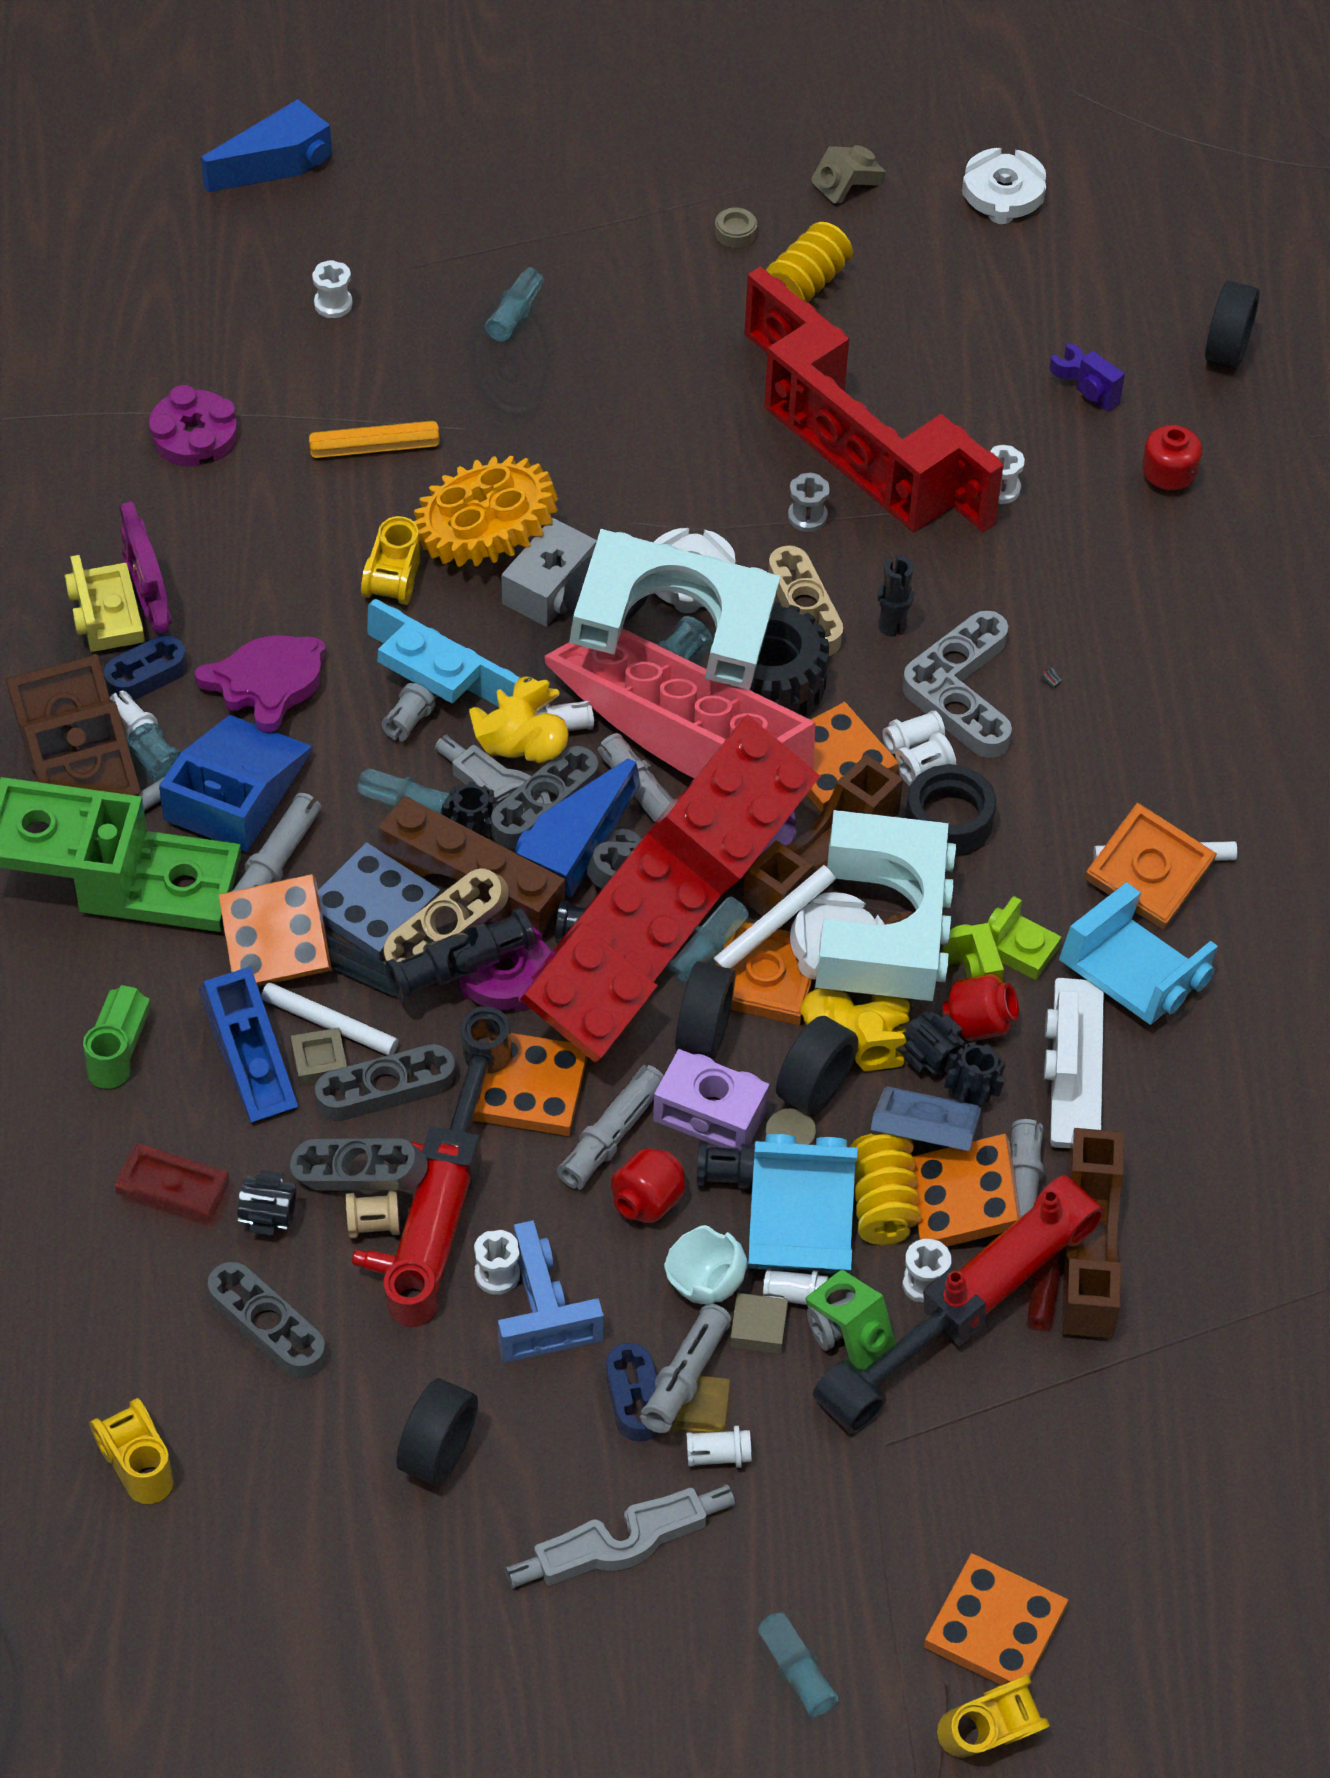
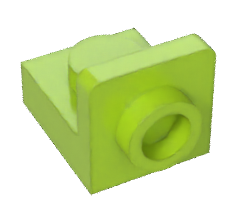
[987,896,1062,981]
[940,923,1004,980]

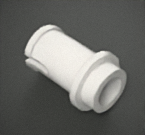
[109,691,159,747]
[537,700,594,732]
[882,711,945,754]
[763,1268,829,1308]
[687,1426,752,1468]

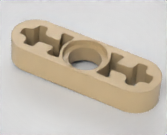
[768,546,843,656]
[384,869,509,962]

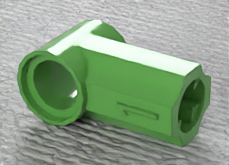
[83,985,151,1089]

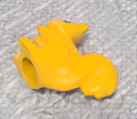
[469,677,569,764]
[800,988,910,1071]

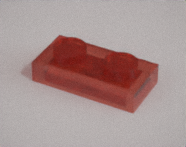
[115,1143,230,1223]

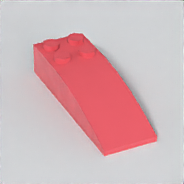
[545,628,815,779]

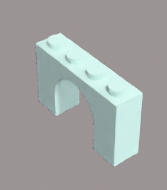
[569,529,780,690]
[815,810,956,1001]

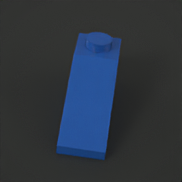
[201,99,332,192]
[515,758,641,898]
[198,966,298,1123]

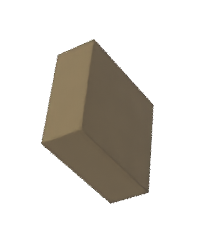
[291,1028,347,1087]
[730,1293,788,1354]

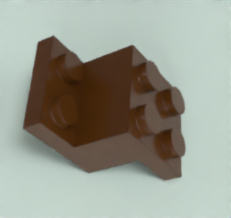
[5,654,141,795]

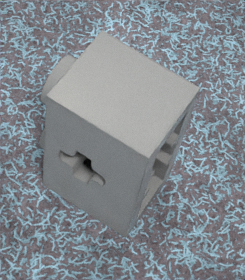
[501,518,597,627]

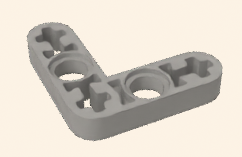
[902,610,1012,758]

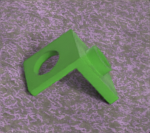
[805,1270,895,1370]

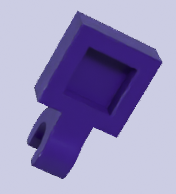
[1049,343,1125,412]

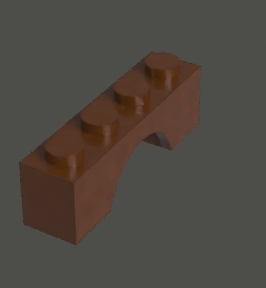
[743,754,903,928]
[378,796,565,941]
[1062,1128,1124,1338]

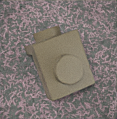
[811,145,886,204]

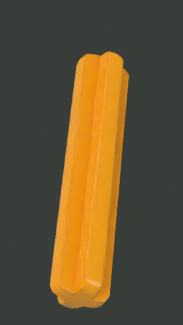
[309,421,440,459]

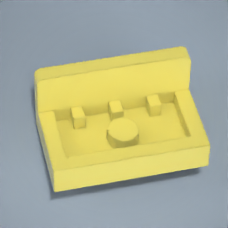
[64,555,145,652]

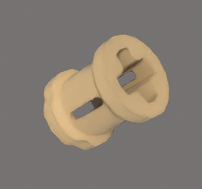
[346,1190,400,1239]

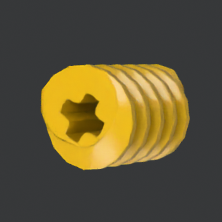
[766,222,853,302]
[850,1133,921,1245]

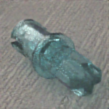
[485,267,544,341]
[357,768,450,814]
[667,897,749,984]
[758,1612,839,1717]

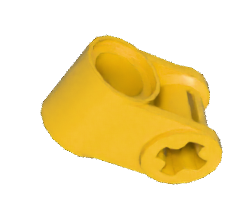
[361,516,420,605]
[89,1398,174,1504]
[937,1674,1050,1758]

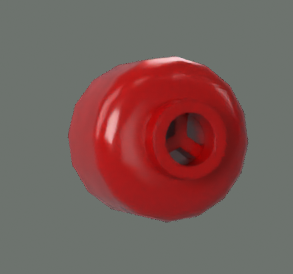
[1142,425,1202,490]
[943,974,1019,1042]
[611,1148,686,1224]

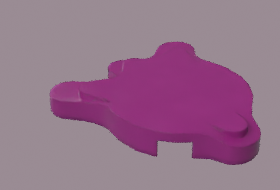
[119,501,172,635]
[195,635,326,733]

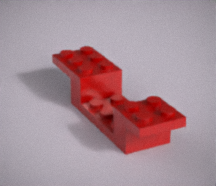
[744,266,1004,533]
[519,714,820,1063]

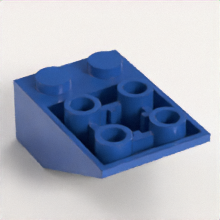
[159,715,313,852]

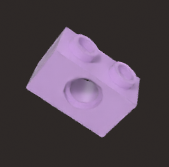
[653,1049,770,1148]

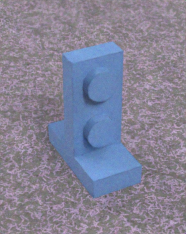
[498,1220,604,1363]

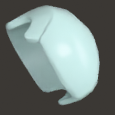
[664,1225,748,1304]

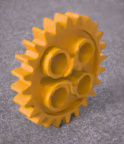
[413,456,558,567]

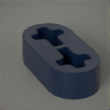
[104,636,187,702]
[606,1343,658,1441]

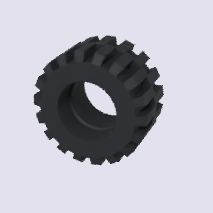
[750,602,829,716]

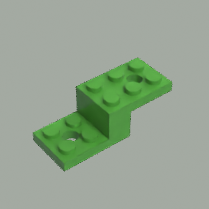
[0,777,242,932]

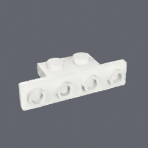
[1044,978,1104,1148]

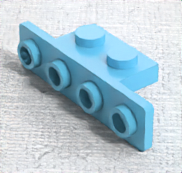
[367,599,520,707]

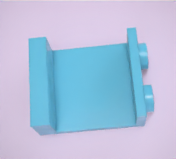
[1059,882,1218,1025]
[748,1134,858,1274]

